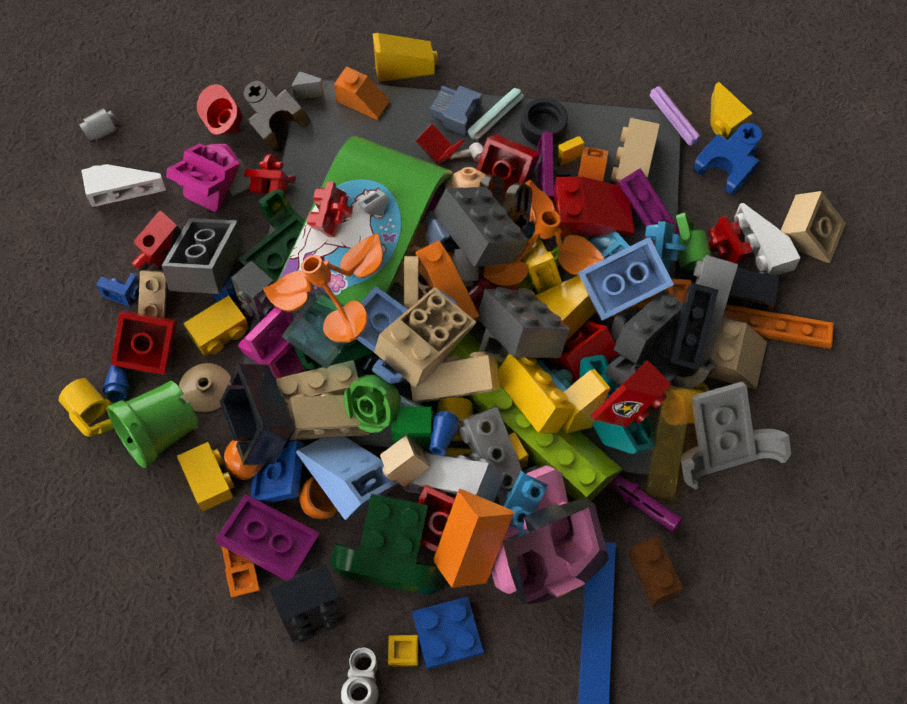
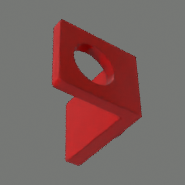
[415,124,464,165]

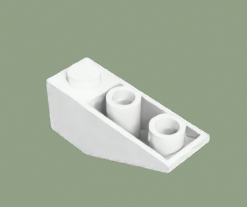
[734,203,800,276]

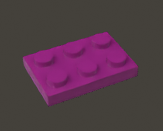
[215,494,320,581]

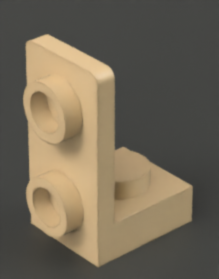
[138,269,167,318]

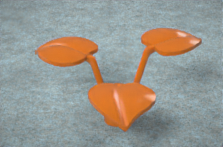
[483,180,604,287]
[263,233,384,342]

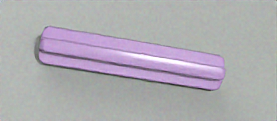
[650,86,700,146]

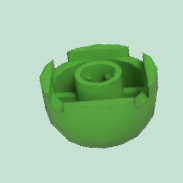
[344,375,401,433]

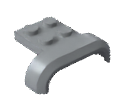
[681,382,791,489]

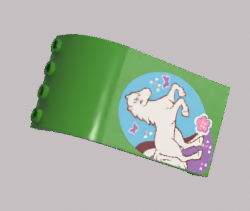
[277,136,453,313]

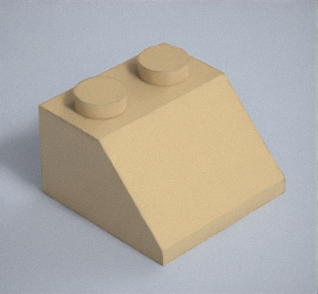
[781,191,846,263]
[708,317,767,390]

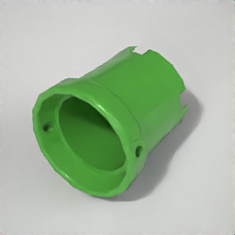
[107,380,199,468]

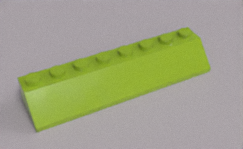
[442,332,622,501]

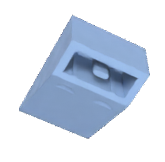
[296,437,398,520]

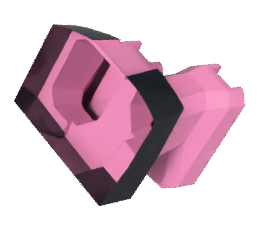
[491,465,609,604]

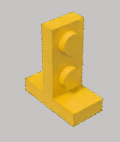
[519,237,562,294]

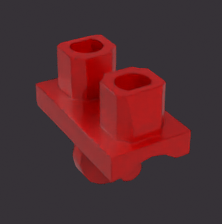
[244,154,296,195]
[307,182,353,238]
[708,216,753,264]

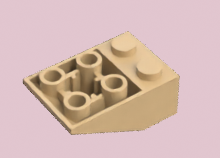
[374,287,476,388]

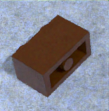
[628,536,683,607]

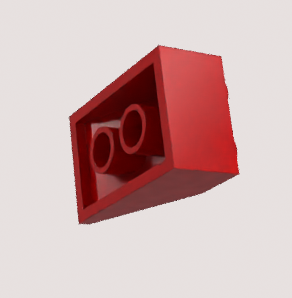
[553,176,634,237]

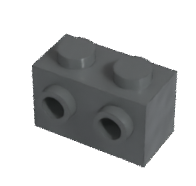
[231,261,276,322]

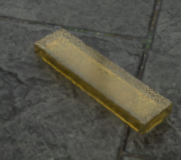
[645,386,693,499]

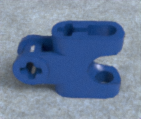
[693,123,762,196]

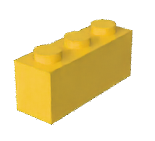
[498,353,575,433]

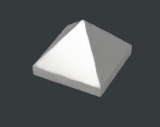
[358,190,389,216]

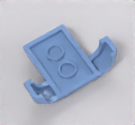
[357,286,457,384]

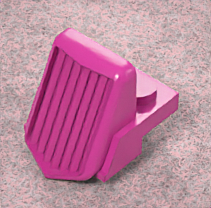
[166,143,240,212]
[238,307,315,379]

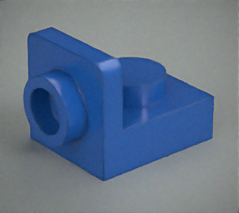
[96,273,140,307]

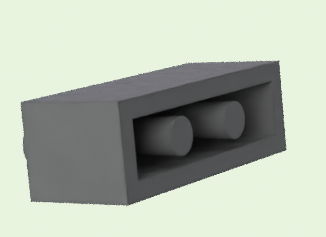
[613,291,683,364]

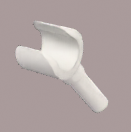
[450,142,483,162]

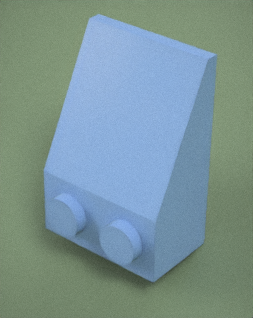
[578,237,674,320]

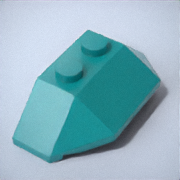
[579,355,655,454]

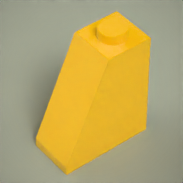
[373,33,438,82]
[535,275,596,341]

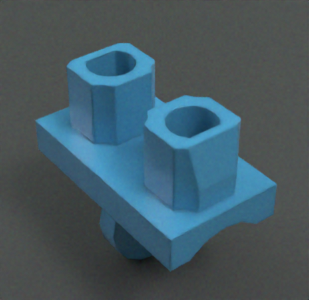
[645,221,687,271]
[503,471,548,531]

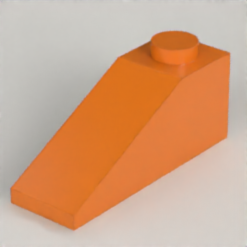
[415,240,479,320]

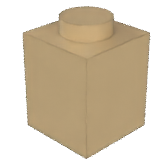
[380,435,430,487]

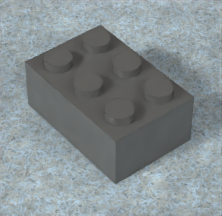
[433,187,528,267]
[162,218,244,294]
[478,287,570,358]

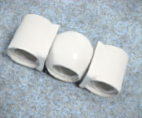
[341,647,379,704]

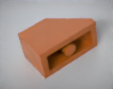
[334,66,390,120]
[578,147,608,182]

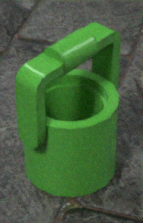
[676,213,712,271]

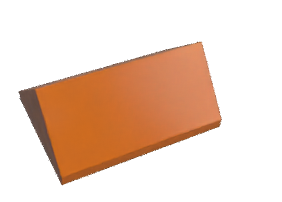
[433,489,515,588]

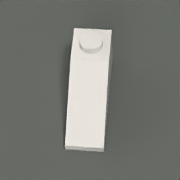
[82,164,166,207]

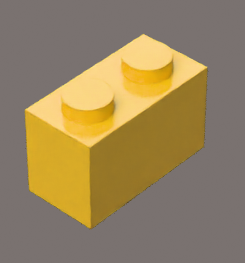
[183,295,249,357]
[177,442,235,512]

